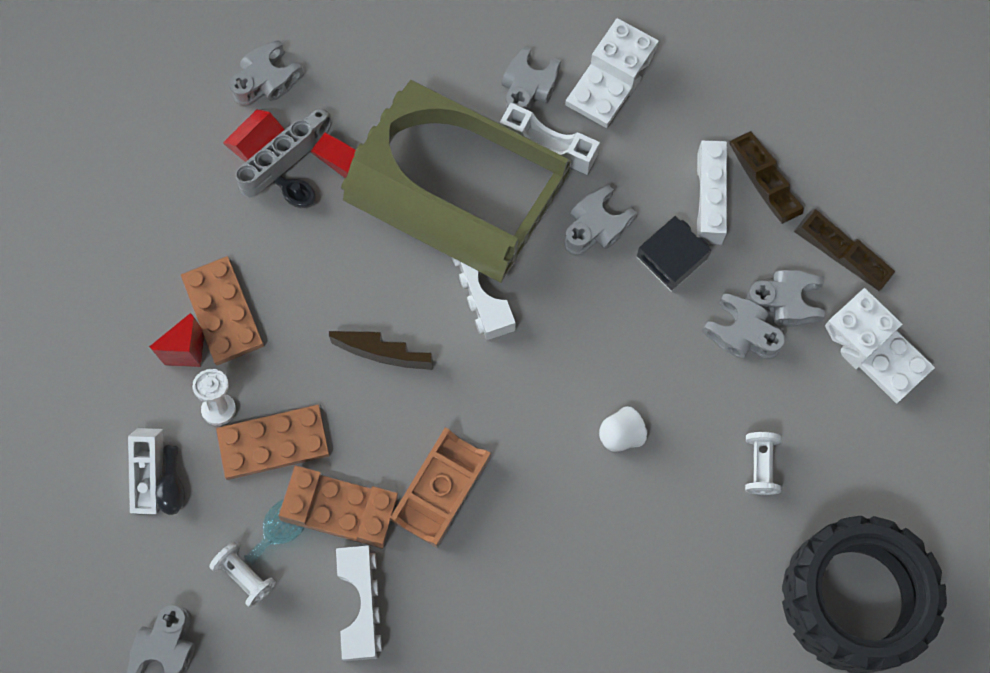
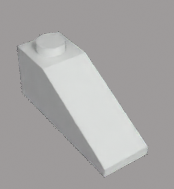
[128,428,164,514]

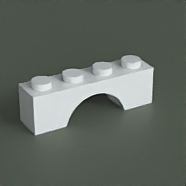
[500,103,600,175]
[697,140,727,245]
[452,258,516,340]
[336,546,382,662]

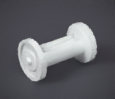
[192,369,236,426]
[745,432,781,495]
[209,542,276,608]

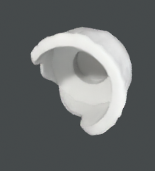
[599,406,647,452]

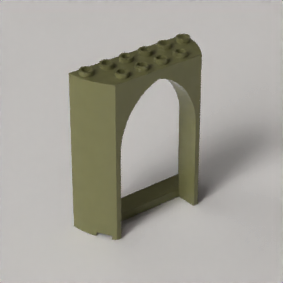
[341,80,571,283]

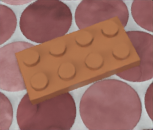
[181,256,264,366]
[216,405,330,480]

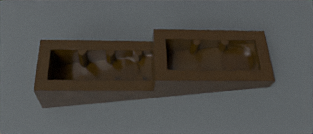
[794,209,895,291]

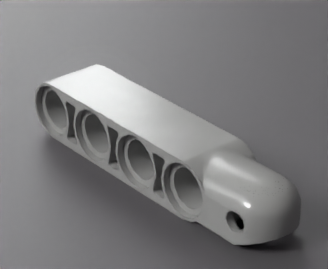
[235,109,331,197]

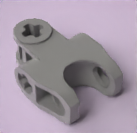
[229,40,304,106]
[502,46,561,111]
[564,185,637,255]
[745,270,825,326]
[703,293,785,359]
[127,605,195,673]

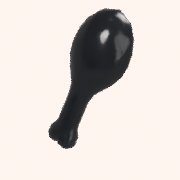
[267,165,316,208]
[155,445,185,515]

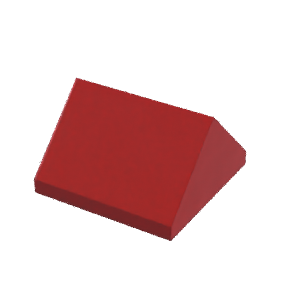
[223,109,285,162]
[149,313,204,367]

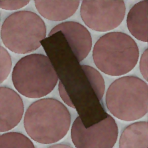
[730,131,804,224]
[329,331,433,370]

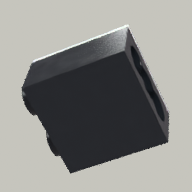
[637,216,711,292]

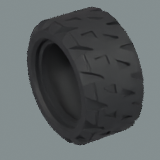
[782,516,947,673]

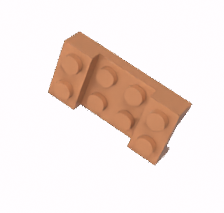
[390,427,491,548]
[279,465,398,549]

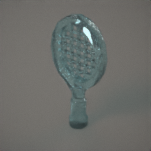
[244,499,305,565]

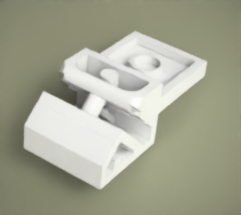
[565,18,659,128]
[825,288,935,404]

